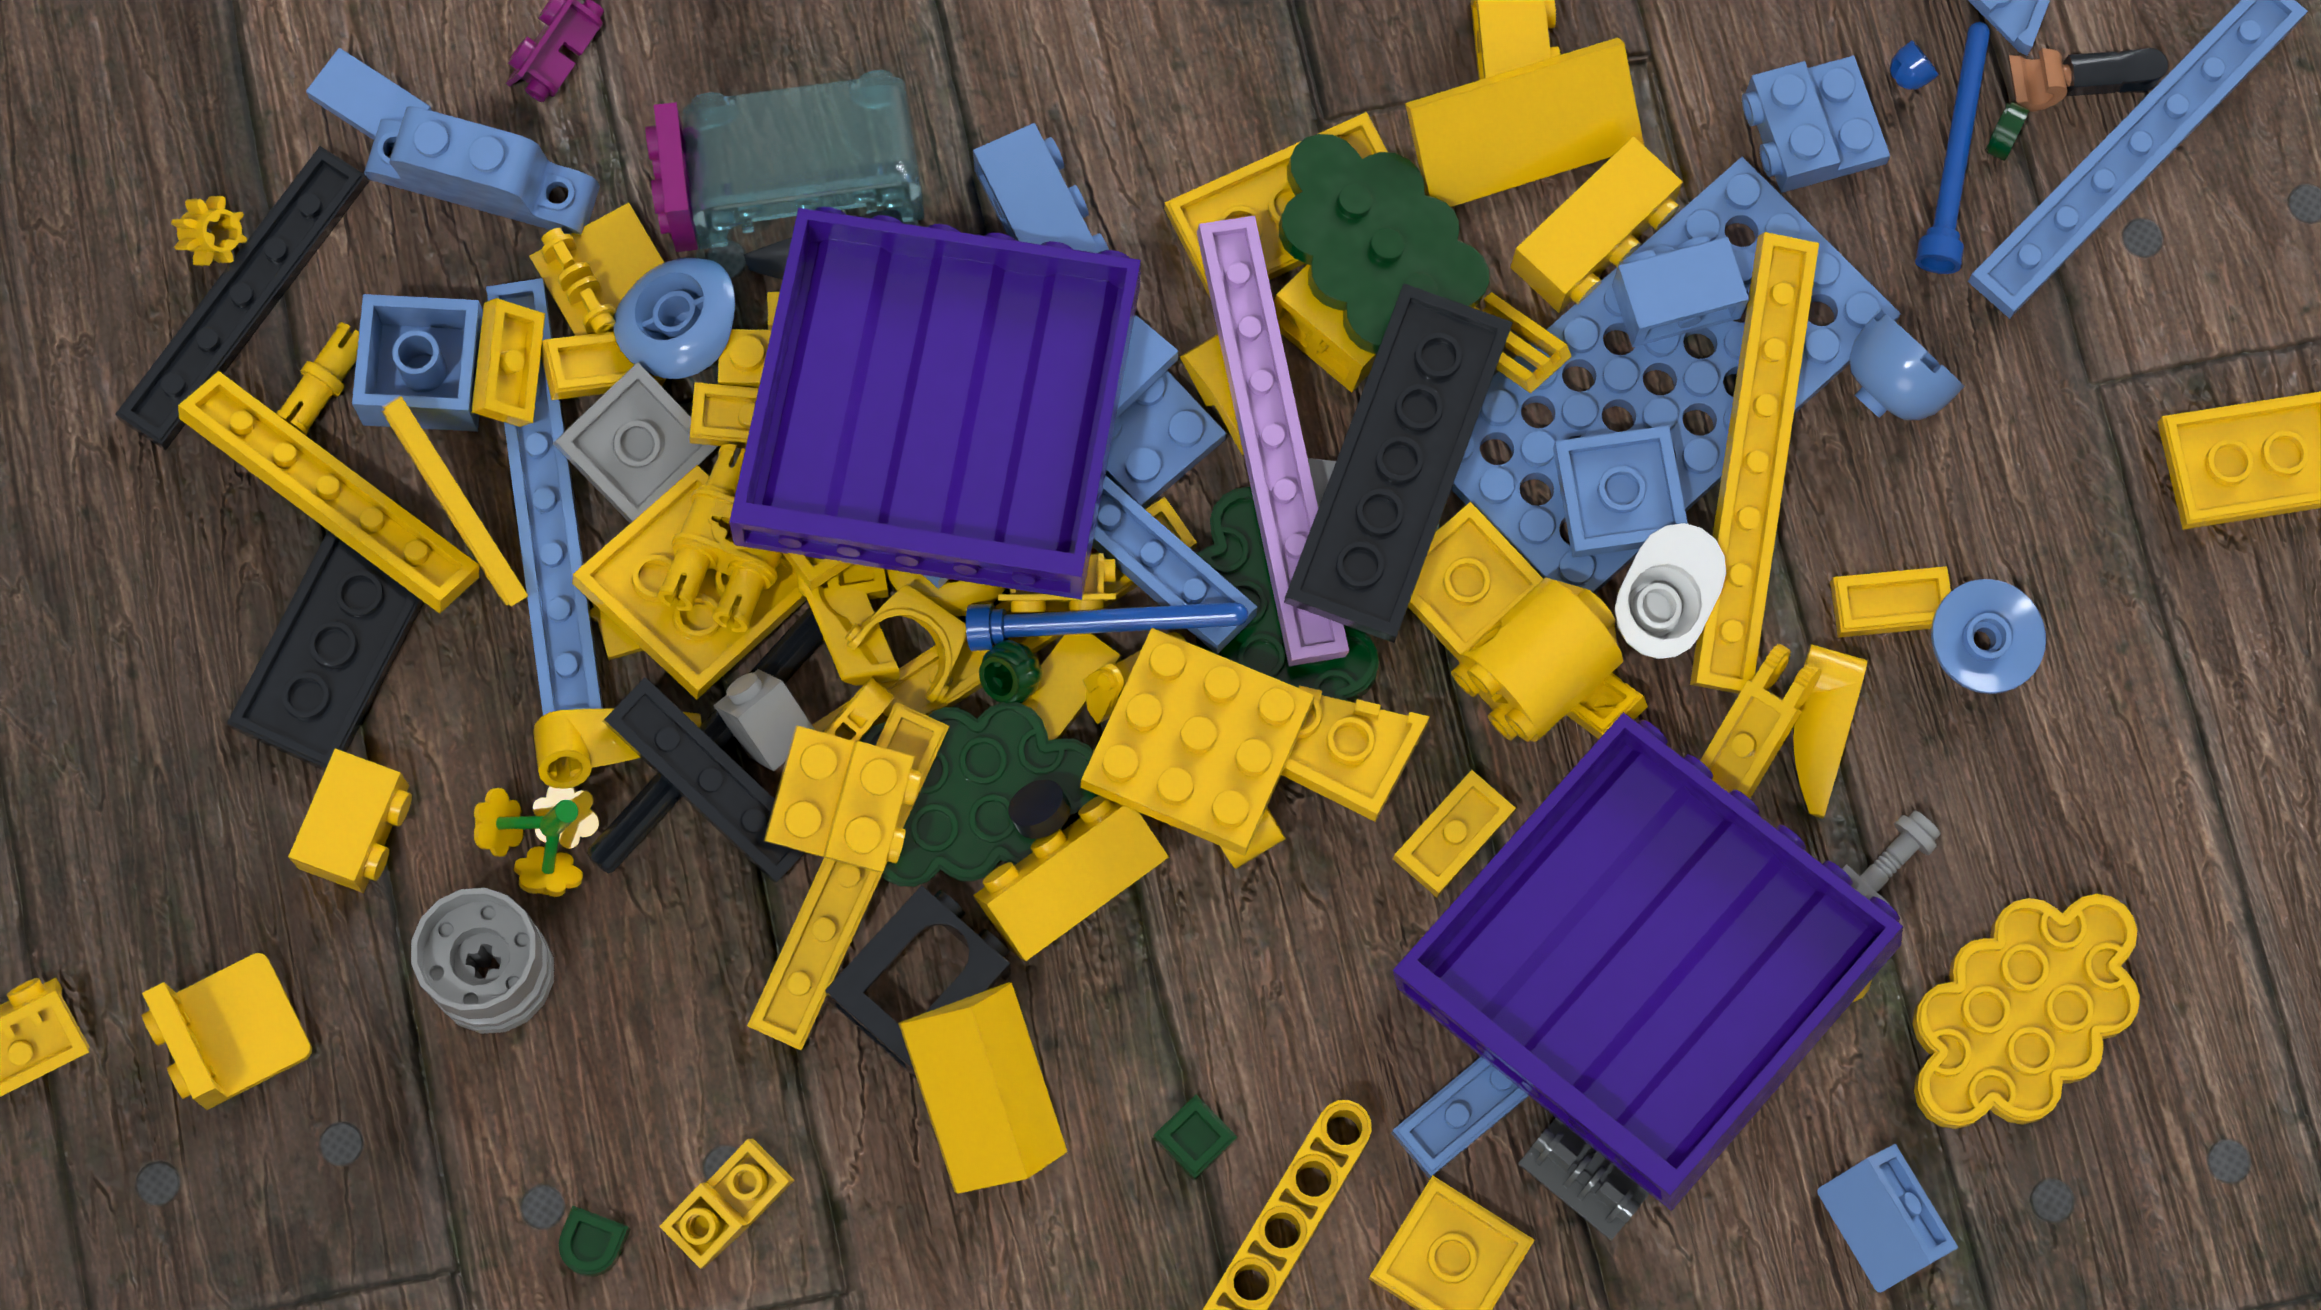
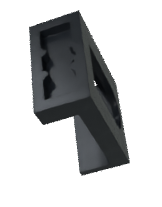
[825,885,1011,1079]

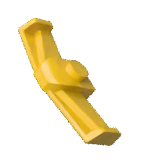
[796,564,901,686]

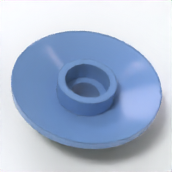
[1931,579,2046,694]

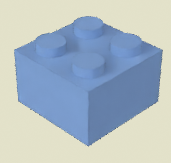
[352,294,483,432]

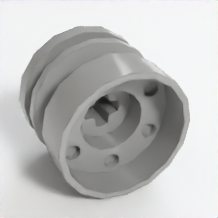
[411,888,554,1034]

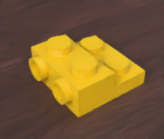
[764,725,921,872]

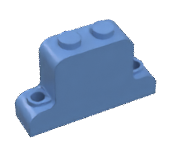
[364,106,600,235]

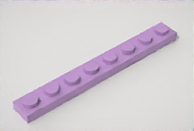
[1197,216,1349,666]

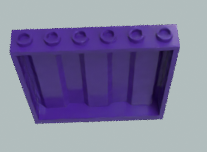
[729,207,1141,600]
[1393,712,1903,1211]

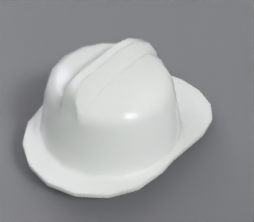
[1614,523,1726,659]

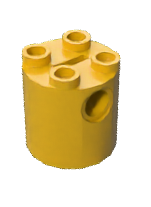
[1451,577,1623,742]

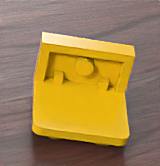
[141,953,312,1110]

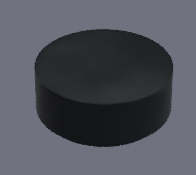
[1008,780,1071,839]

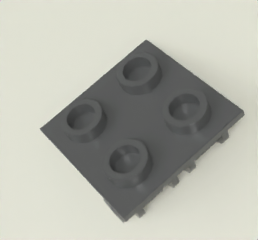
[1518,1118,1650,1241]

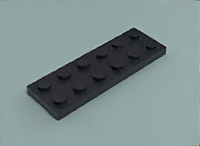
[1284,283,1513,643]

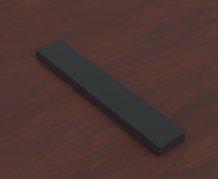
[115,146,369,451]

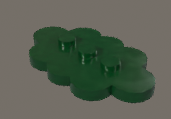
[1278,134,1490,354]
[1196,487,1379,702]
[860,702,1099,887]

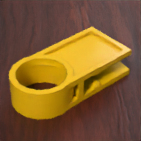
[823,677,894,741]

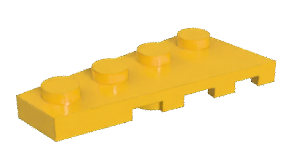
[1281,685,1430,822]

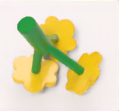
[474,786,600,897]

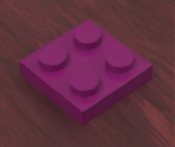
[645,102,698,252]

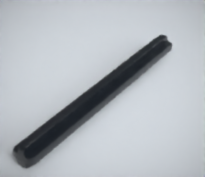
[587,607,824,873]

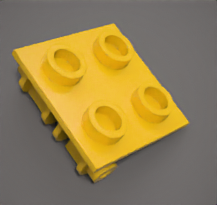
[529,203,664,336]

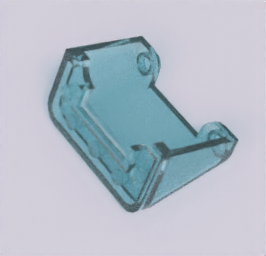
[682,70,924,249]

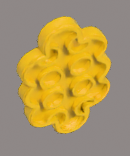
[1912,894,2140,1129]

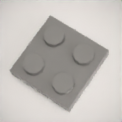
[553,362,718,523]

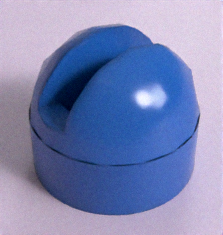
[1890,40,1939,90]

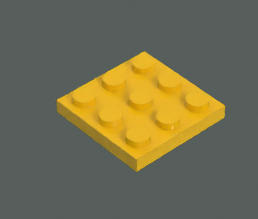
[572,465,807,700]
[1081,628,1315,856]

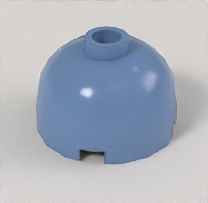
[1849,309,1965,420]

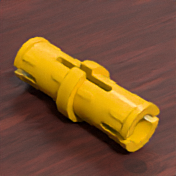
[276,322,359,435]

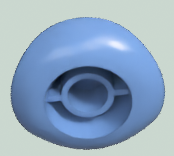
[613,258,735,379]

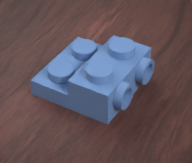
[1742,56,1890,193]

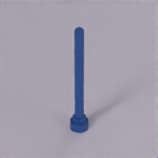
[1915,22,1990,274]
[966,603,1248,651]

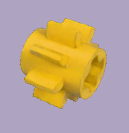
[171,196,247,266]

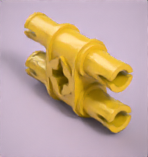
[657,444,783,632]

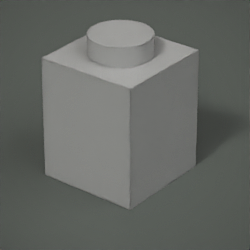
[713,669,815,771]

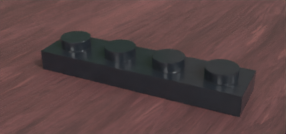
[602,677,805,883]

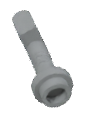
[1842,810,1941,905]

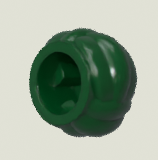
[979,640,1043,704]

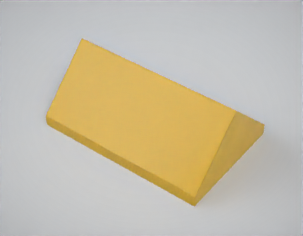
[898,982,1068,1194]

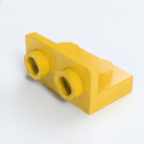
[0,978,90,1097]

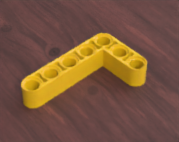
[1203,1100,1372,1310]

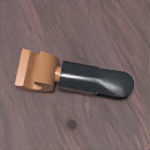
[2008,48,2168,112]

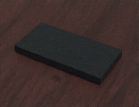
[227,530,424,771]

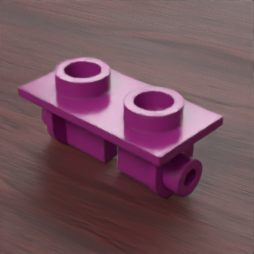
[505,0,604,102]

